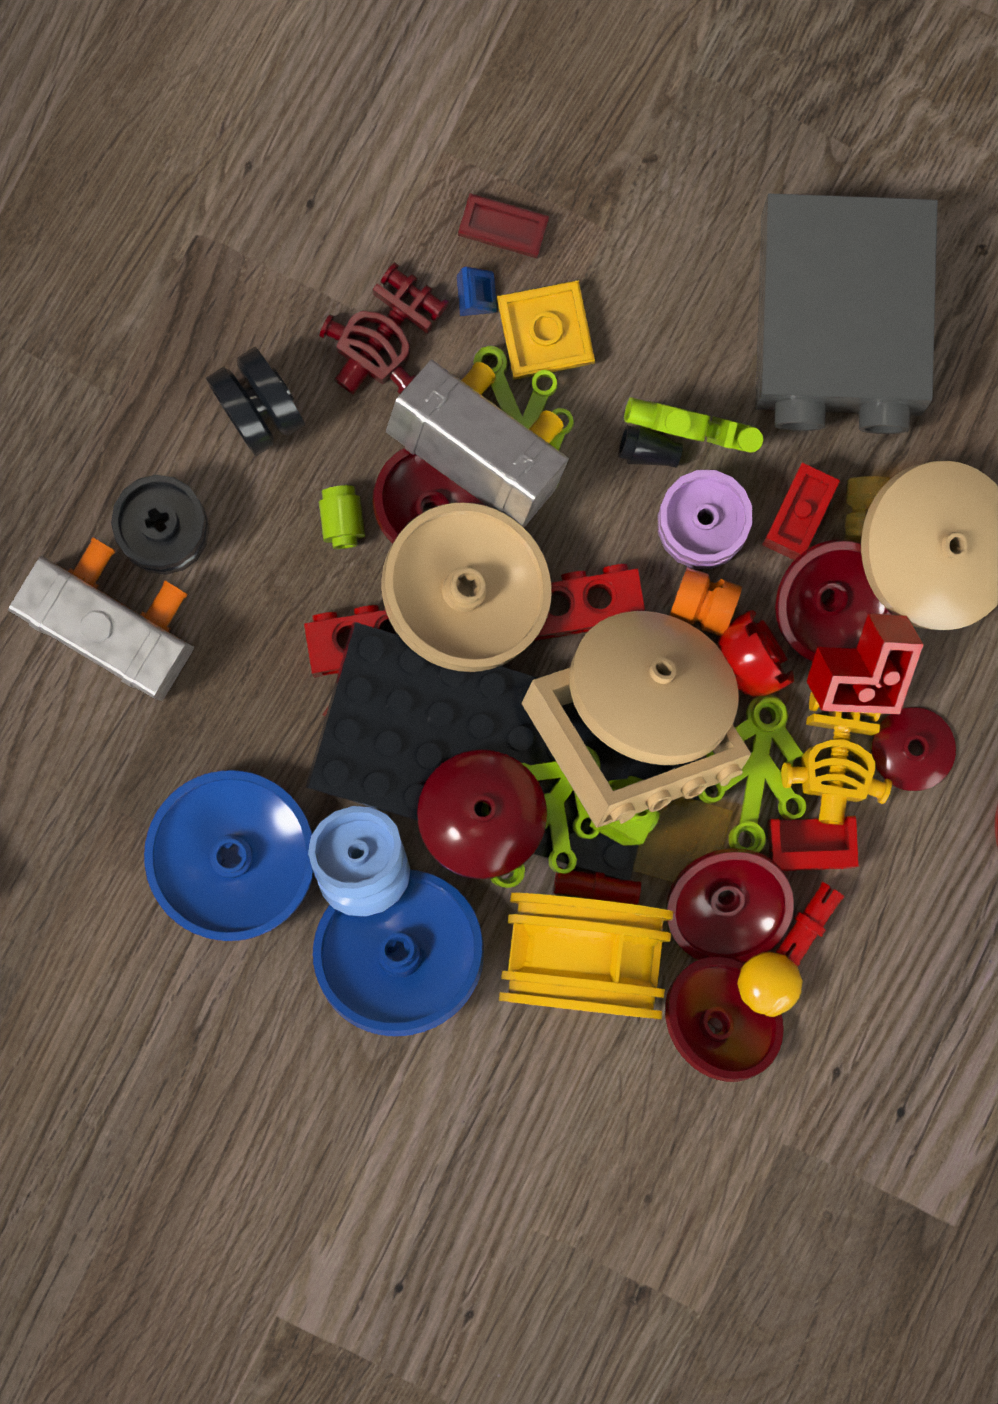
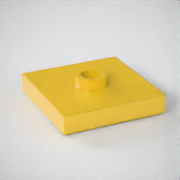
[497,280,595,380]

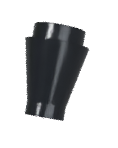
[618,425,683,468]

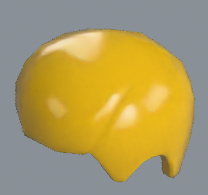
[737,952,803,1017]

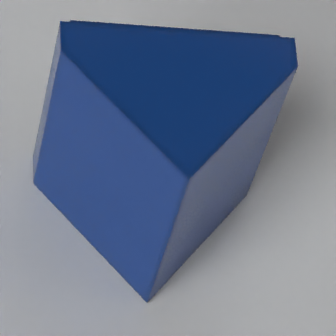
[457,267,497,316]

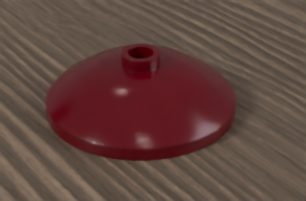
[373,448,488,544]
[775,539,893,661]
[417,750,547,879]
[666,848,794,963]
[665,957,784,1082]

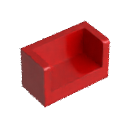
[762,463,840,560]
[768,816,859,871]

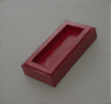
[458,193,549,259]

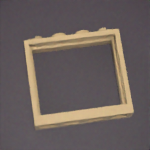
[522,668,751,828]

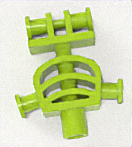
[624,397,763,453]

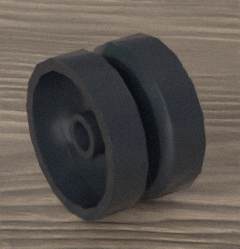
[205,347,305,456]
[111,475,210,575]

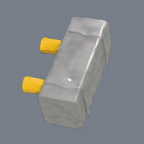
[386,359,569,527]

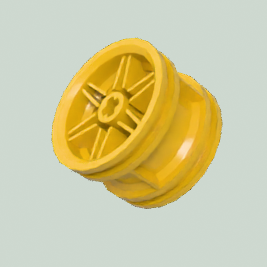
[499,893,673,1020]

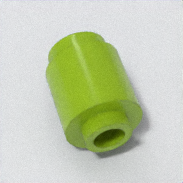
[319,485,365,549]

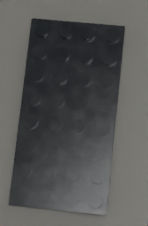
[305,622,660,881]

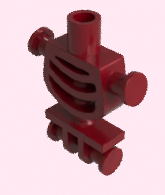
[319,262,449,394]

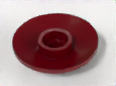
[871,707,956,791]

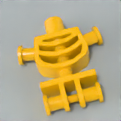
[781,691,892,825]

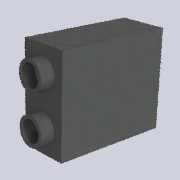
[755,193,938,434]

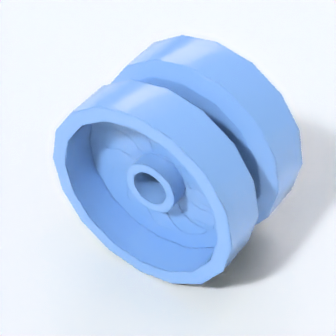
[308,806,410,916]

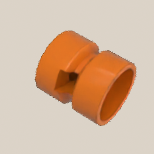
[669,566,743,636]

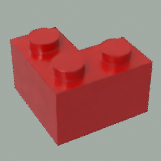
[806,614,924,714]

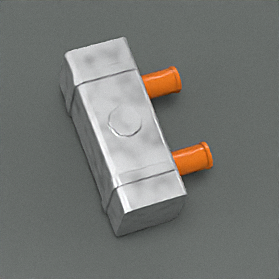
[8,537,194,701]

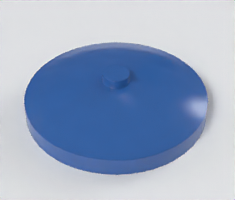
[144,770,314,941]
[313,870,484,1036]

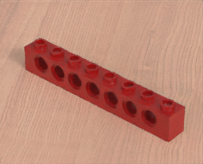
[304,564,645,678]

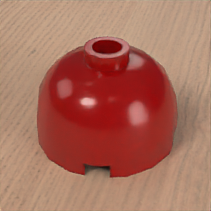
[718,610,794,696]

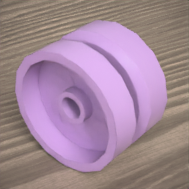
[658,470,752,569]

